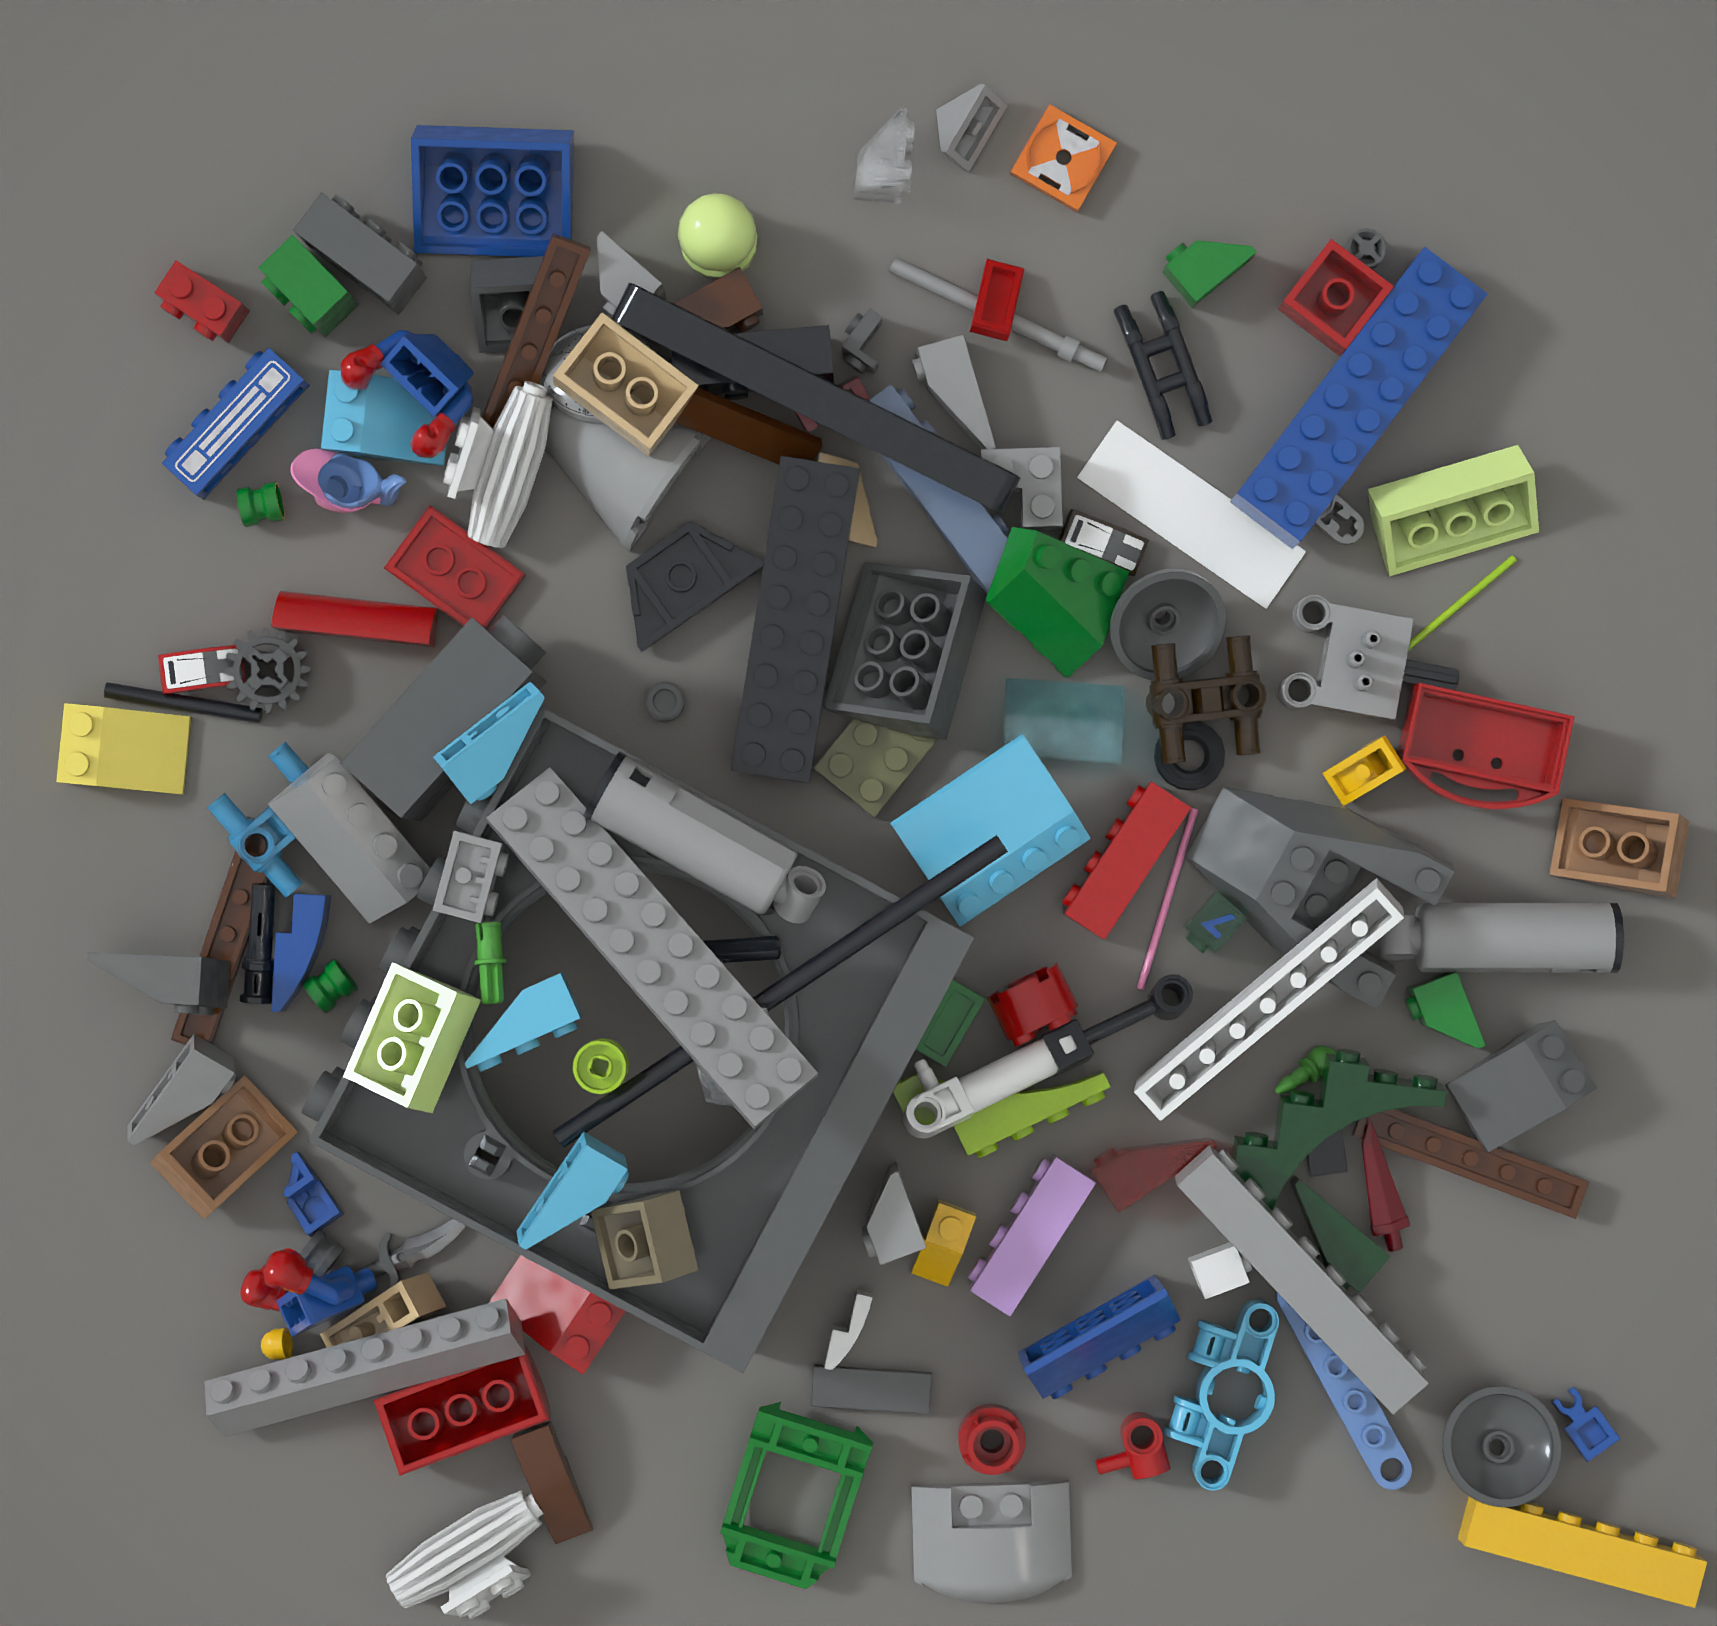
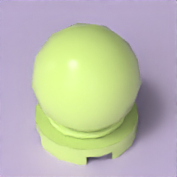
[678,193,758,279]

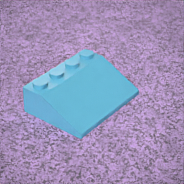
[890,734,1091,927]

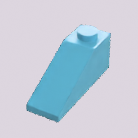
[433,682,545,805]
[516,1131,629,1250]

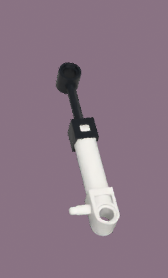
[903,974,1193,1139]

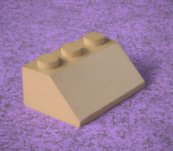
[553,312,699,457]

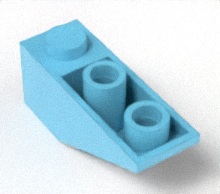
[465,972,583,1072]

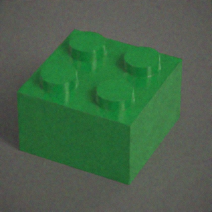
[258,235,359,337]

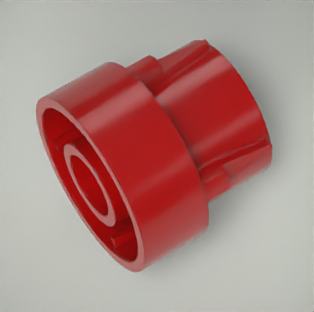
[958,1404,1026,1475]

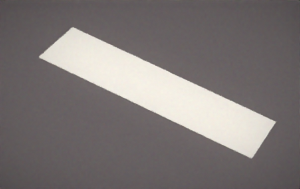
[1077,420,1306,609]

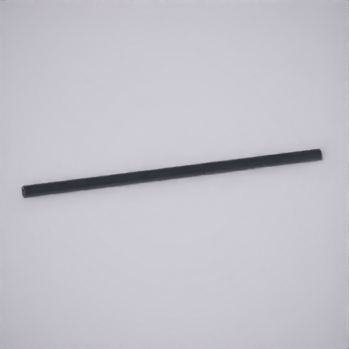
[553,835,1008,1148]

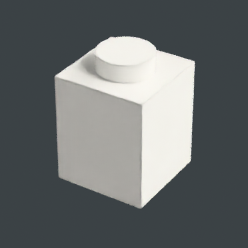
[1188,1242,1252,1299]

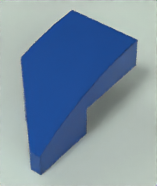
[283,1152,344,1237]

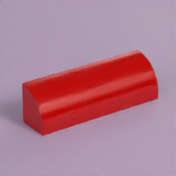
[271,591,439,647]

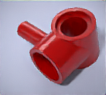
[1095,1412,1171,1479]

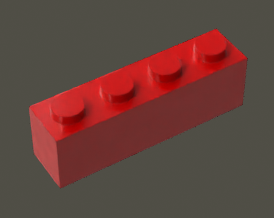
[1061,782,1191,940]

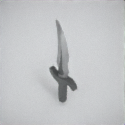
[353,1219,465,1290]

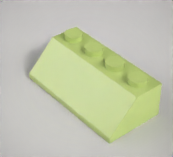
[1367,445,1539,576]

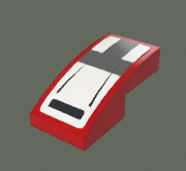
[158,645,246,695]

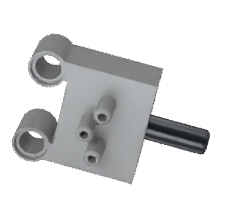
[1278,595,1459,722]

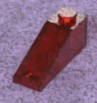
[1090,1137,1218,1212]

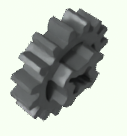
[224,627,310,714]

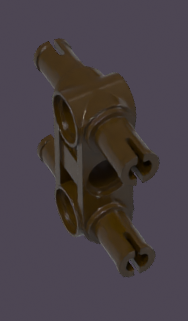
[1146,635,1267,764]

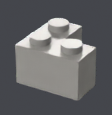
[979,447,1063,531]

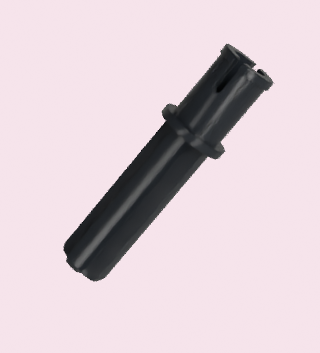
[703,936,781,963]

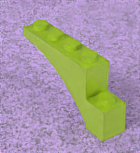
[893,1071,1111,1158]

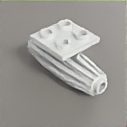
[443,381,553,548]
[386,1490,544,1619]

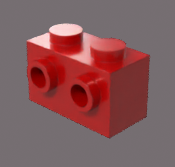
[154,260,250,344]

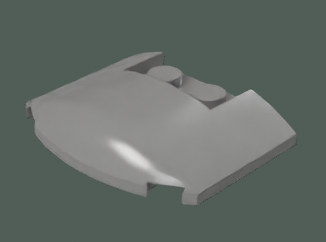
[911,1480,1072,1603]

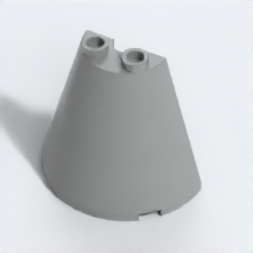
[545,406,711,552]

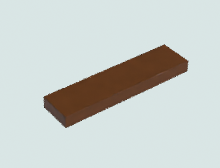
[675,388,822,465]

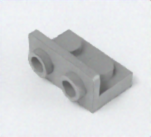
[432,831,510,923]

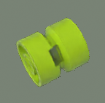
[573,1038,630,1094]

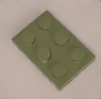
[813,718,938,818]

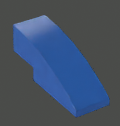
[271,894,331,1012]

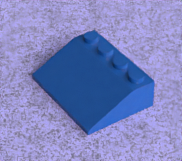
[411,125,574,257]
[1018,1275,1181,1399]

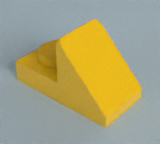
[1322,735,1407,806]

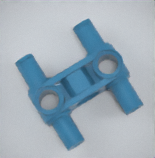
[207,741,311,898]

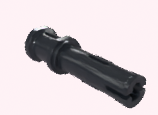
[240,883,275,1004]

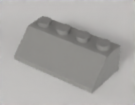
[267,753,430,924]

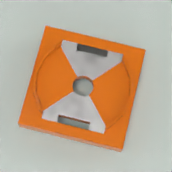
[1010,104,1117,213]

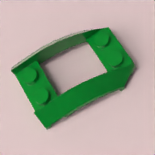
[720,1402,873,1589]

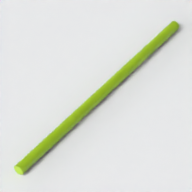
[1408,555,1517,652]

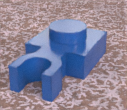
[1551,1387,1620,1462]

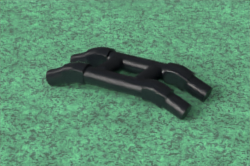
[1114,291,1213,440]

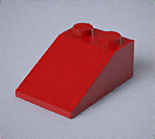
[489,1255,626,1374]

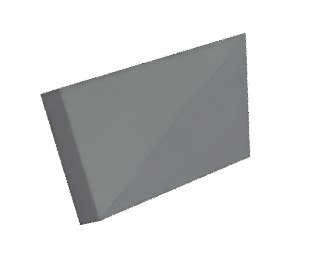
[936,84,1008,172]

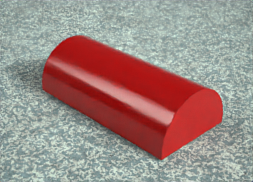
[373,1345,551,1476]

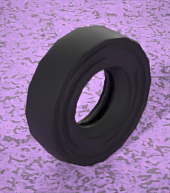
[1154,721,1225,791]

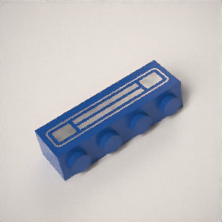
[162,348,310,500]

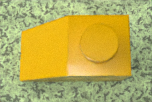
[911,1199,976,1287]

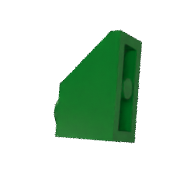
[1162,240,1257,308]
[1405,972,1486,1049]

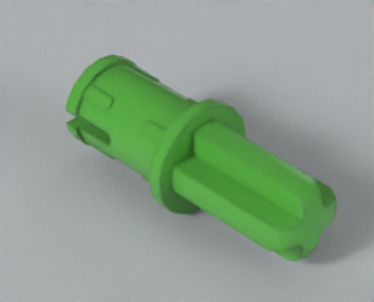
[474,922,507,1005]

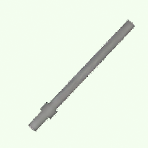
[889,257,1107,372]

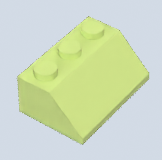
[343,962,481,1113]

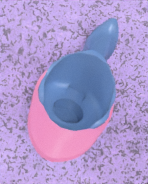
[290,449,406,513]

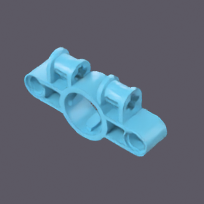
[1162,1298,1279,1491]

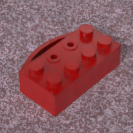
[1397,683,1575,810]

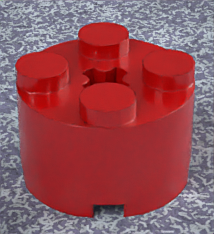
[986,963,1078,1047]

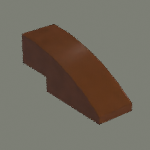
[511,1421,593,1544]

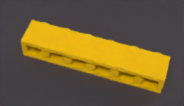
[1458,1497,1707,1608]

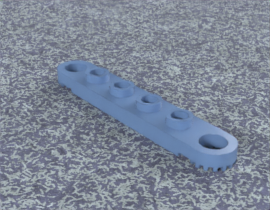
[1276,1291,1412,1490]

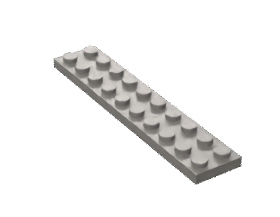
[486,767,818,1130]

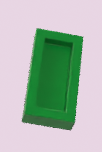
[916,980,985,1067]

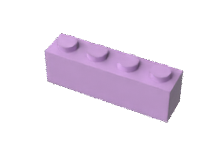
[967,1154,1096,1316]

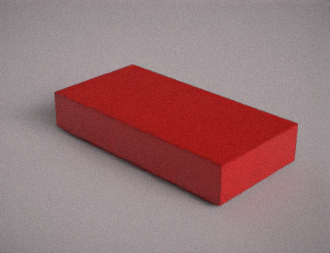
[969,259,1025,342]

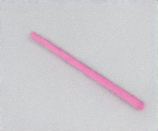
[1137,808,1198,990]

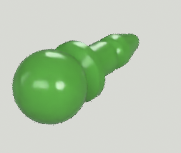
[1275,1045,1336,1094]

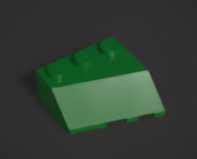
[985,527,1129,678]

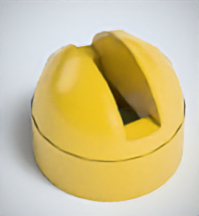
[260,1328,293,1360]

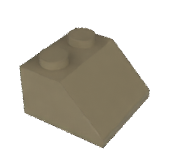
[591,1190,698,1290]

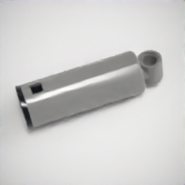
[584,752,826,923]
[1379,903,1624,973]

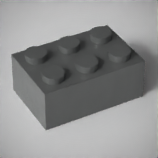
[293,192,427,315]

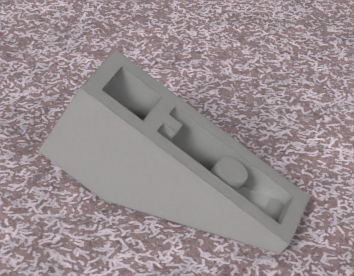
[912,334,996,449]
[127,1034,236,1145]

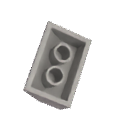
[861,1162,926,1265]

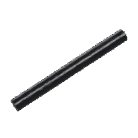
[104,682,263,723]

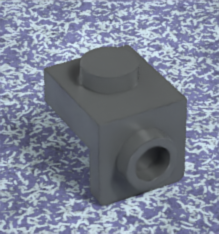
[842,308,883,375]

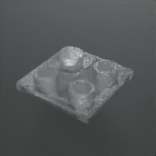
[854,108,915,203]

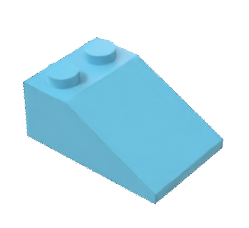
[321,370,447,466]

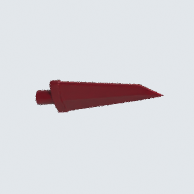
[1361,1118,1410,1252]

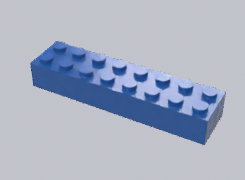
[1230,247,1487,549]

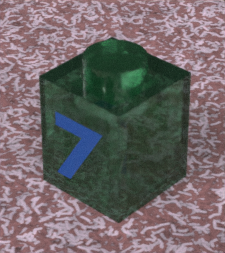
[1183,892,1247,953]

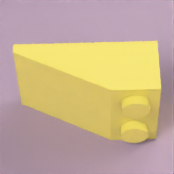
[56,703,192,795]

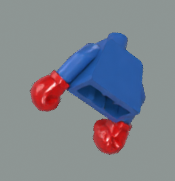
[340,330,474,458]
[240,1248,377,1337]

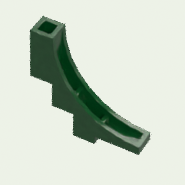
[1232,1049,1447,1210]

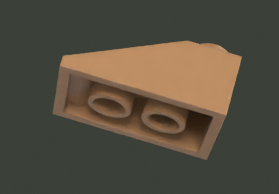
[1549,798,1690,898]
[150,1075,298,1220]

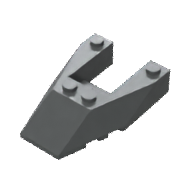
[1186,787,1455,1009]

